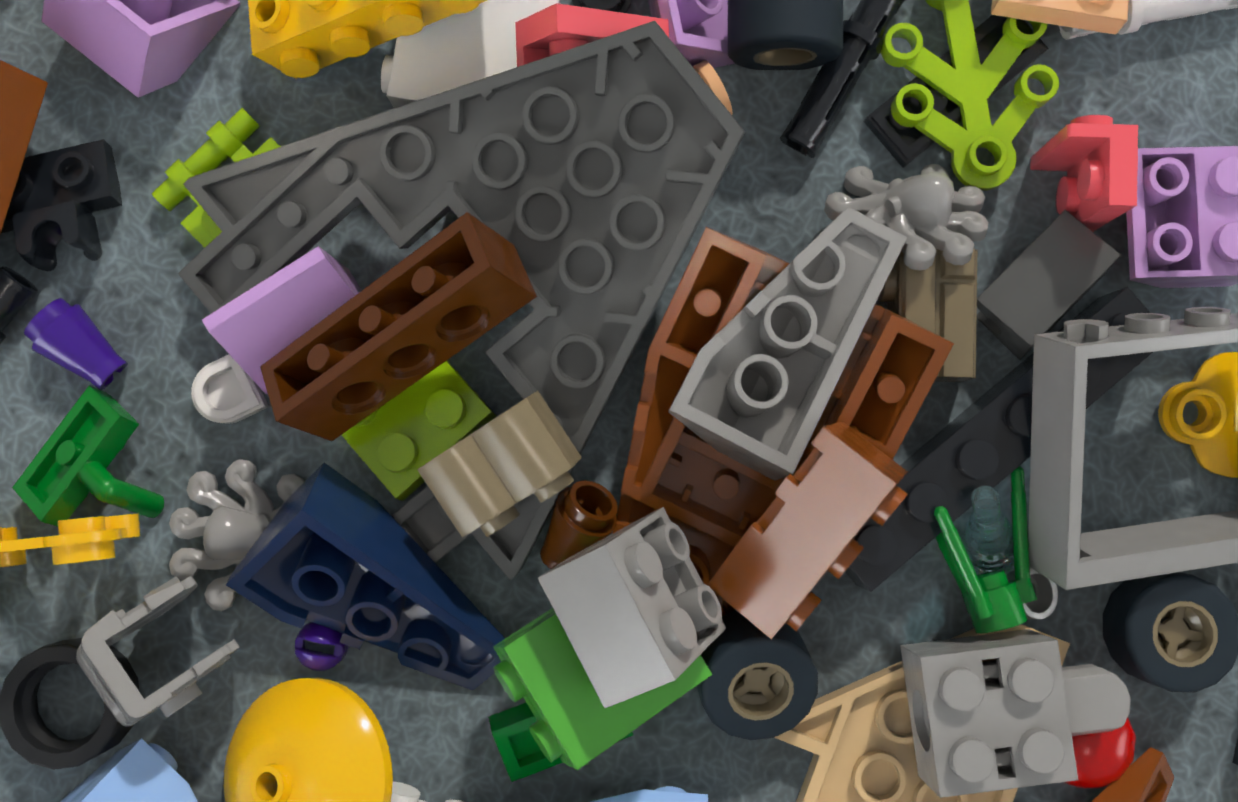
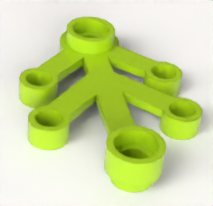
[881,0,1059,191]

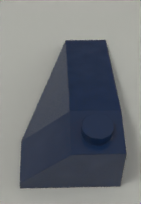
[226,462,505,691]

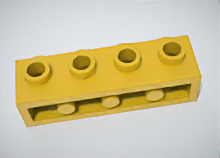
[248,0,487,79]

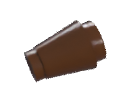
[540,480,618,569]

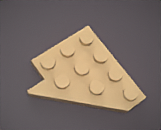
[774,624,1070,802]

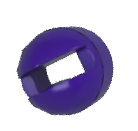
[295,622,348,671]

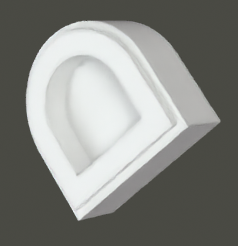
[191,354,269,424]

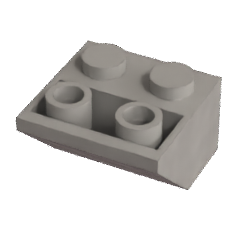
[538,507,726,708]

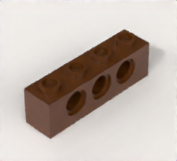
[260,212,537,441]

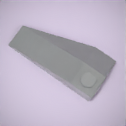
[668,206,907,481]

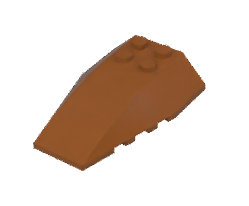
[613,227,954,616]

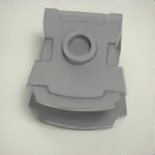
[76,576,240,726]

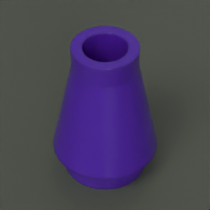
[24,298,128,390]

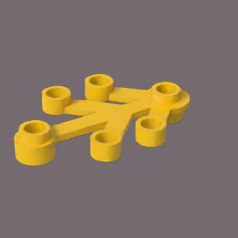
[0,513,141,567]

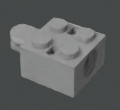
[900,629,1131,798]

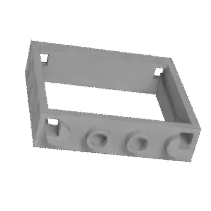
[1028,307,1238,590]

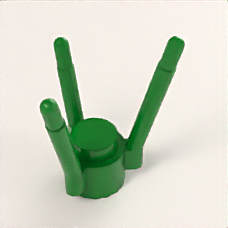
[934,466,1037,634]

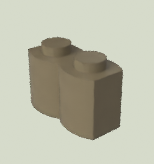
[417,391,582,537]

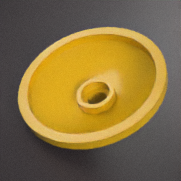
[223,678,393,802]

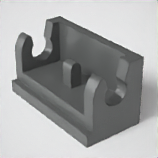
[977,210,1121,360]

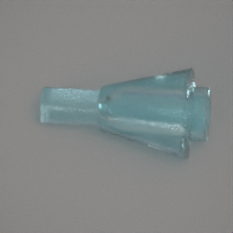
[960,486,1014,575]

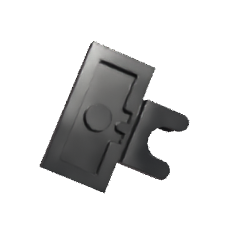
[1,139,122,271]

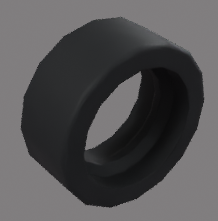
[0,638,140,770]

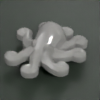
[824,164,989,271]
[169,459,305,612]

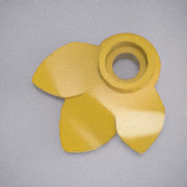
[1158,352,1238,478]

